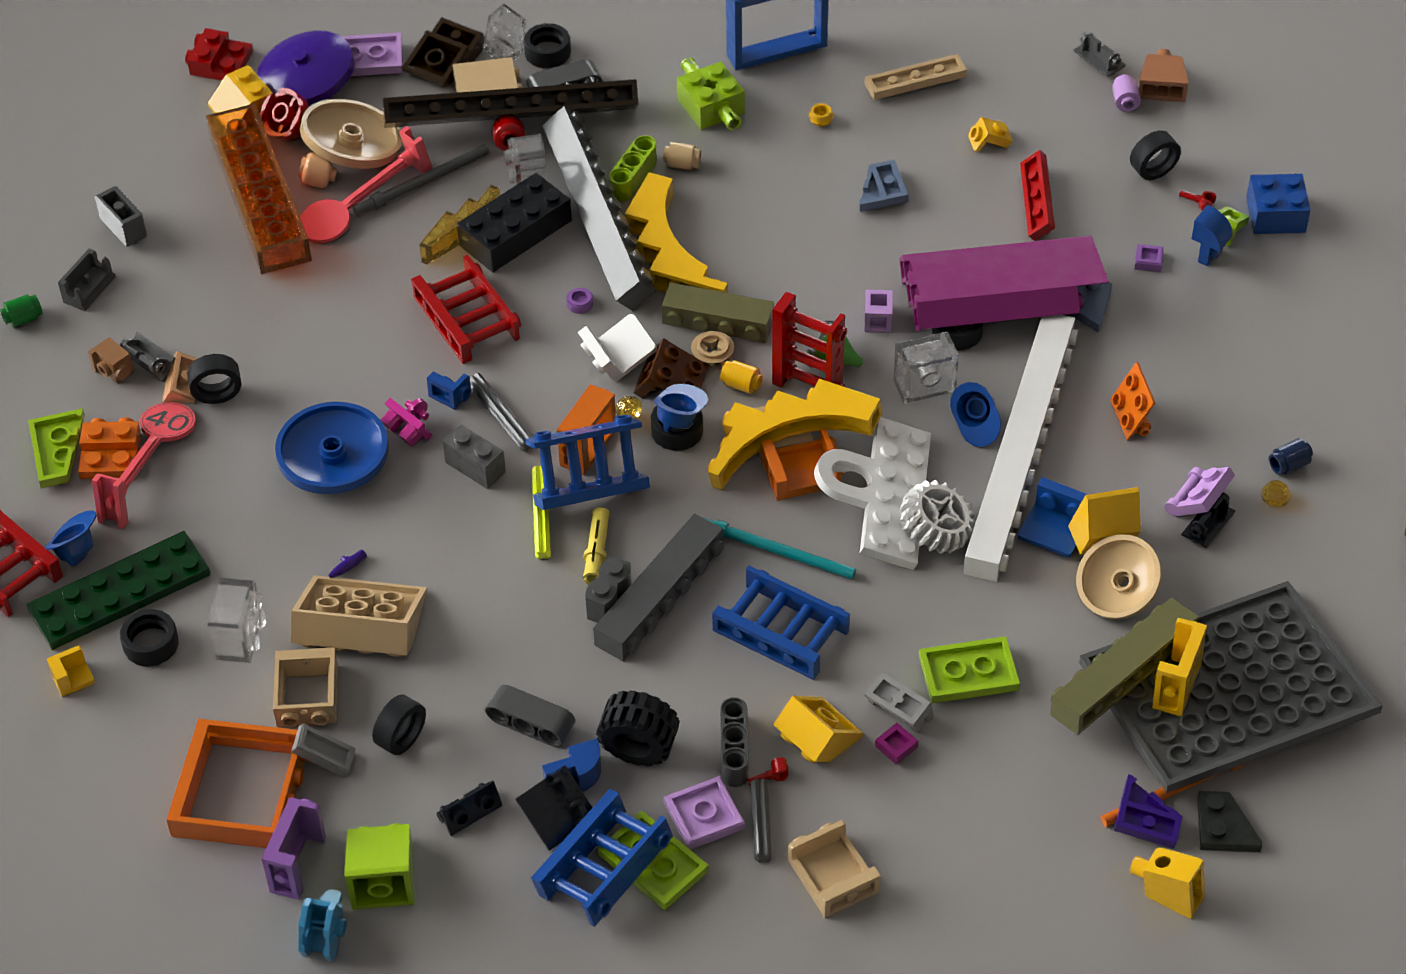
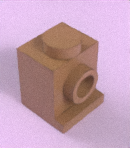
[88,337,134,384]

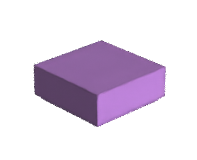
[1135,244,1164,272]

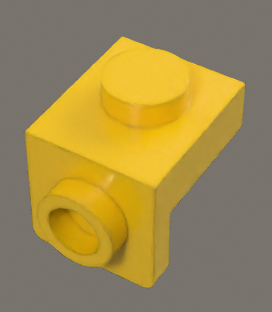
[968,117,1013,152]

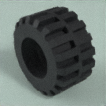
[596,690,680,766]

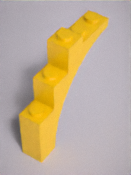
[707,379,883,490]

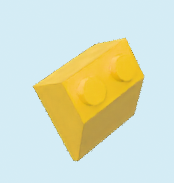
[208,65,273,135]
[1068,487,1141,555]
[773,696,864,763]

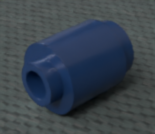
[1269,438,1313,475]

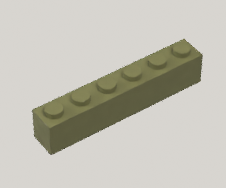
[1050,597,1199,735]

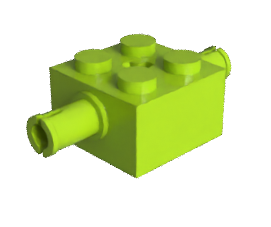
[677,57,745,131]

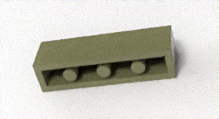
[662,283,774,343]

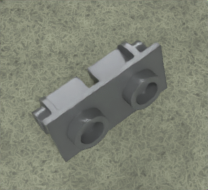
[1073,32,1126,77]
[120,332,175,382]

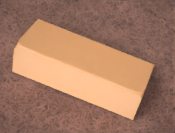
[163,351,197,403]

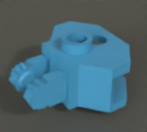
[298,889,347,962]

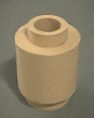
[663,142,702,171]

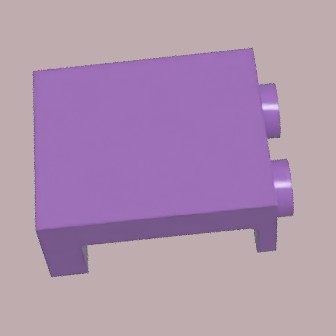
[262,797,326,900]

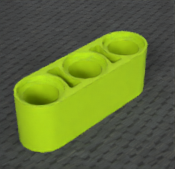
[609,135,657,202]

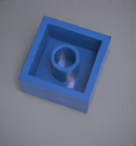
[1246,174,1311,234]

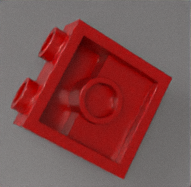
[185,28,254,81]

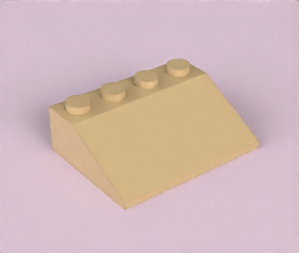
[291,575,427,657]

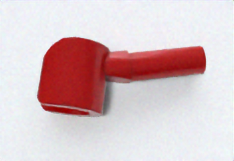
[1179,190,1217,211]
[747,757,789,786]

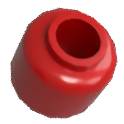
[491,115,526,152]

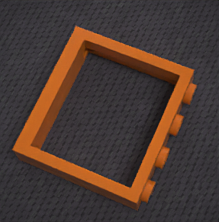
[166,718,308,848]

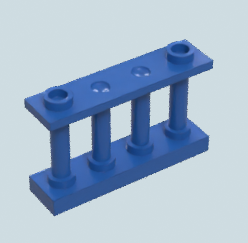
[525,415,650,510]
[712,565,850,680]
[531,789,673,927]

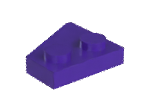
[1114,774,1183,849]

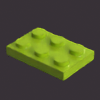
[919,636,1020,704]
[598,810,709,911]

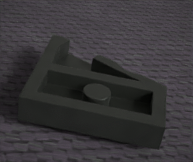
[1197,791,1262,852]

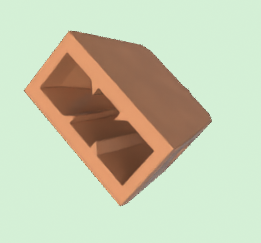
[1138,49,1188,102]

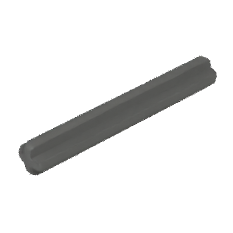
[470,373,532,451]

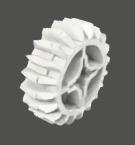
[899,480,976,554]

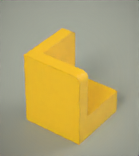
[46,645,95,697]

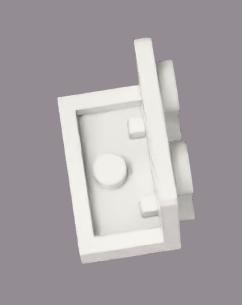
[578,314,657,382]

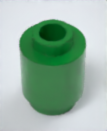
[0,294,43,328]

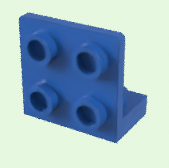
[1018,477,1088,558]

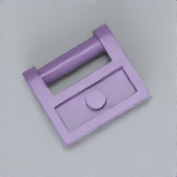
[1164,467,1235,516]

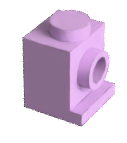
[864,290,893,332]

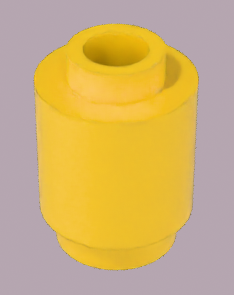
[720,360,763,394]

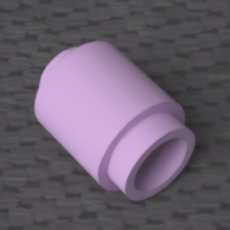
[1112,74,1141,112]

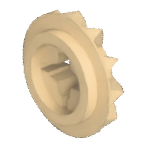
[691,331,734,367]

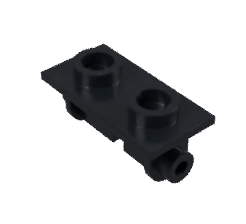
[1181,492,1236,548]
[436,780,503,836]

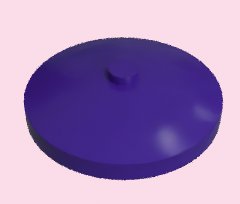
[257,31,355,106]

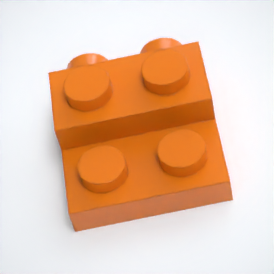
[78,417,142,479]

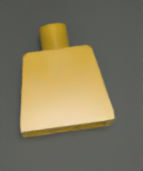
[1130,847,1205,919]

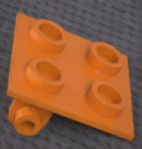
[1110,362,1156,441]

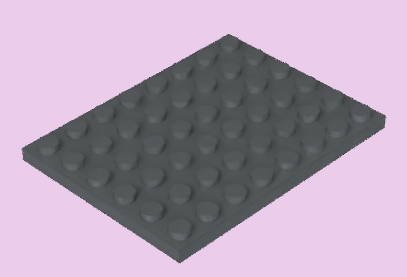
[1079,581,1383,793]

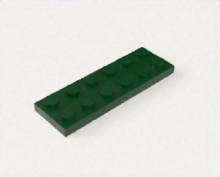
[26,531,211,650]

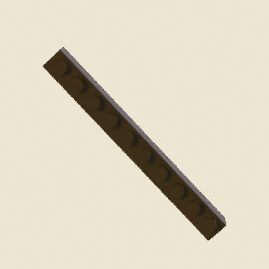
[382,79,639,128]

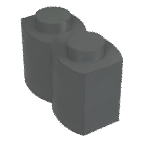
[585,556,632,623]

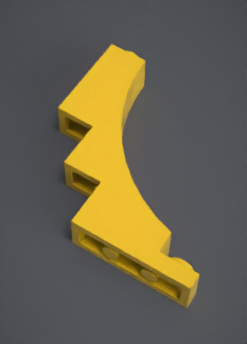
[625,172,728,293]

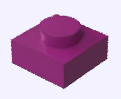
[875,723,918,765]

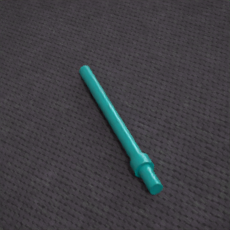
[700,516,856,580]

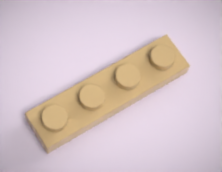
[865,54,967,100]

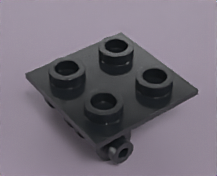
[515,765,593,851]

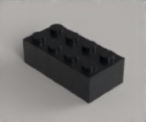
[456,172,572,273]

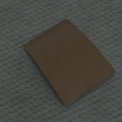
[402,17,487,87]

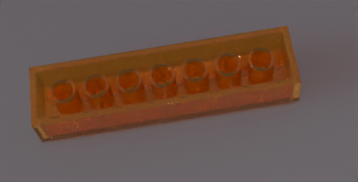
[206,103,312,274]

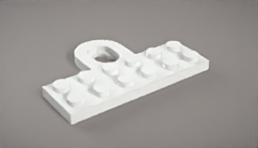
[814,417,931,570]

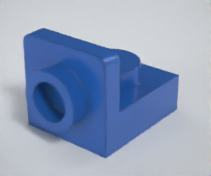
[427,371,471,410]

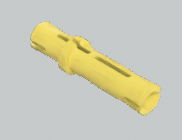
[583,507,610,584]

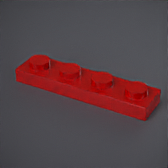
[1020,150,1055,241]

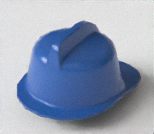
[950,382,1001,447]
[654,384,708,432]
[45,510,97,566]

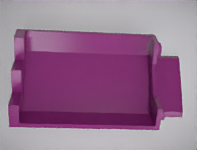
[899,235,1109,332]

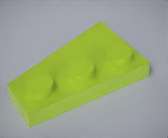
[28,408,85,488]

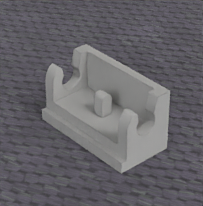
[864,672,933,733]

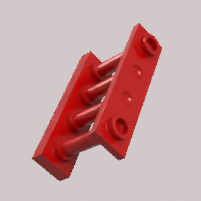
[411,254,521,364]
[772,292,847,388]
[0,510,63,617]

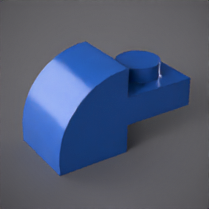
[1191,205,1232,266]
[542,738,601,792]

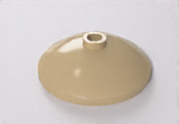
[1076,534,1162,620]

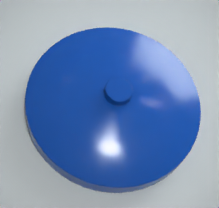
[275,402,389,494]

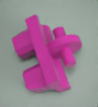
[381,398,433,447]

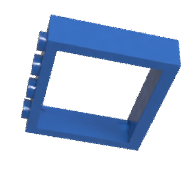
[726,0,829,71]

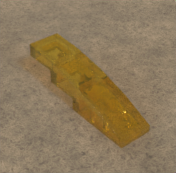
[419,185,501,264]

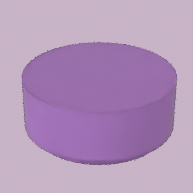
[566,288,593,314]

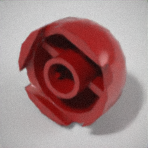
[260,88,310,141]

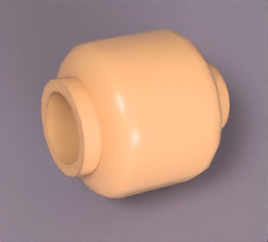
[298,152,337,189]

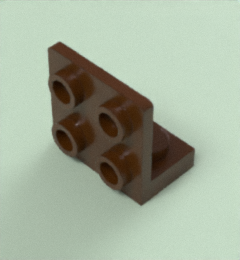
[633,338,708,399]

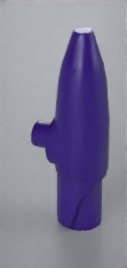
[328,550,367,578]

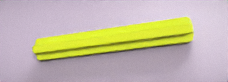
[532,466,551,559]

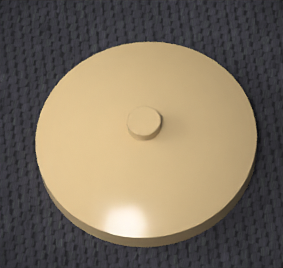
[300,99,402,169]

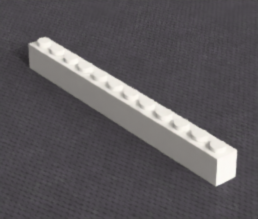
[963,315,1078,582]

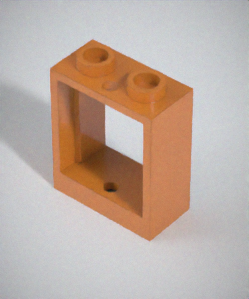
[557,384,616,475]

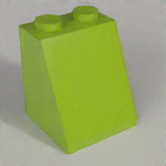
[345,823,415,910]

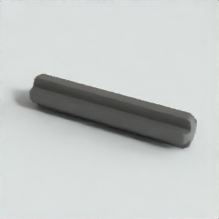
[751,779,772,862]

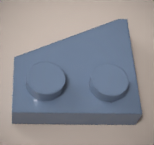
[859,160,908,212]
[1069,282,1112,332]

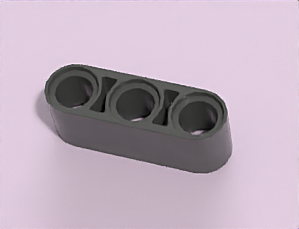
[526,59,603,87]
[485,685,576,747]
[720,697,749,787]

